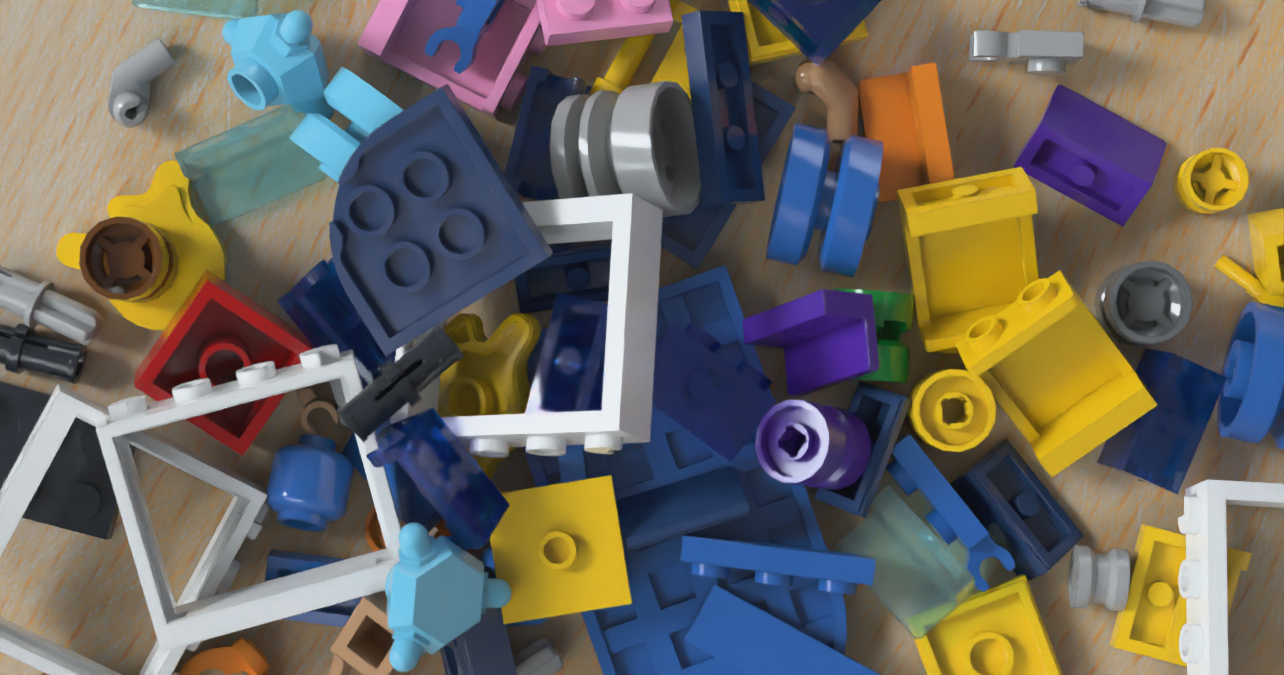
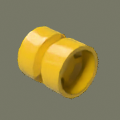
[905,369,996,452]

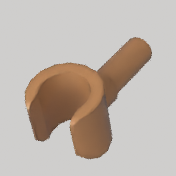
[296,386,339,436]

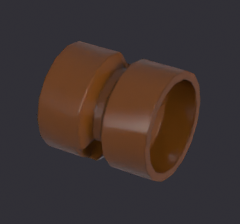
[79,216,179,303]

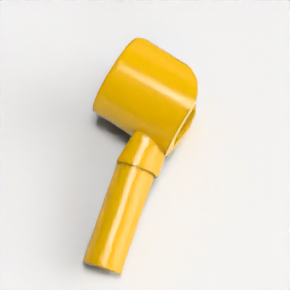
[1214,254,1284,308]

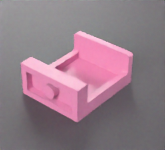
[358,0,547,120]

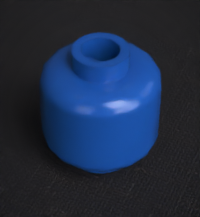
[265,435,354,532]

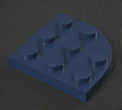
[329,84,553,356]

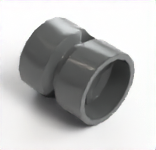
[1094,260,1193,346]

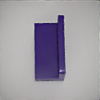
[1013,85,1167,227]
[742,289,879,396]

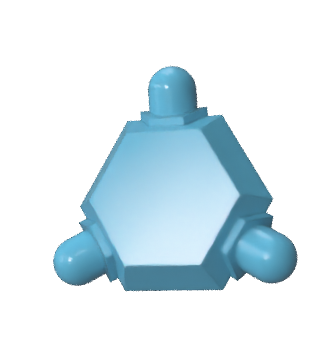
[222,10,334,120]
[385,523,512,672]

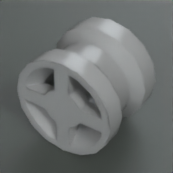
[1068,545,1130,612]

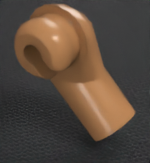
[795,56,859,143]

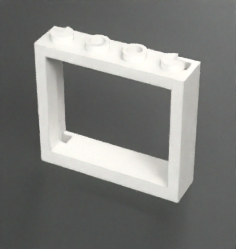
[389,193,663,459]
[96,344,402,652]
[0,383,269,675]
[1178,479,1284,675]

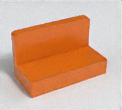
[857,62,955,203]

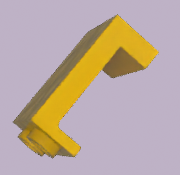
[897,167,1039,354]
[955,270,1157,477]

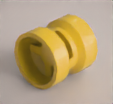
[1173,148,1249,215]

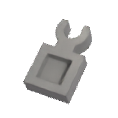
[969,30,1084,75]

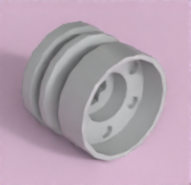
[549,81,702,218]

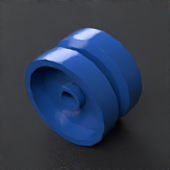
[765,123,883,278]
[1217,302,1284,450]

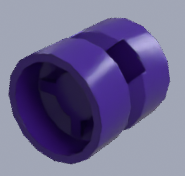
[755,400,871,490]

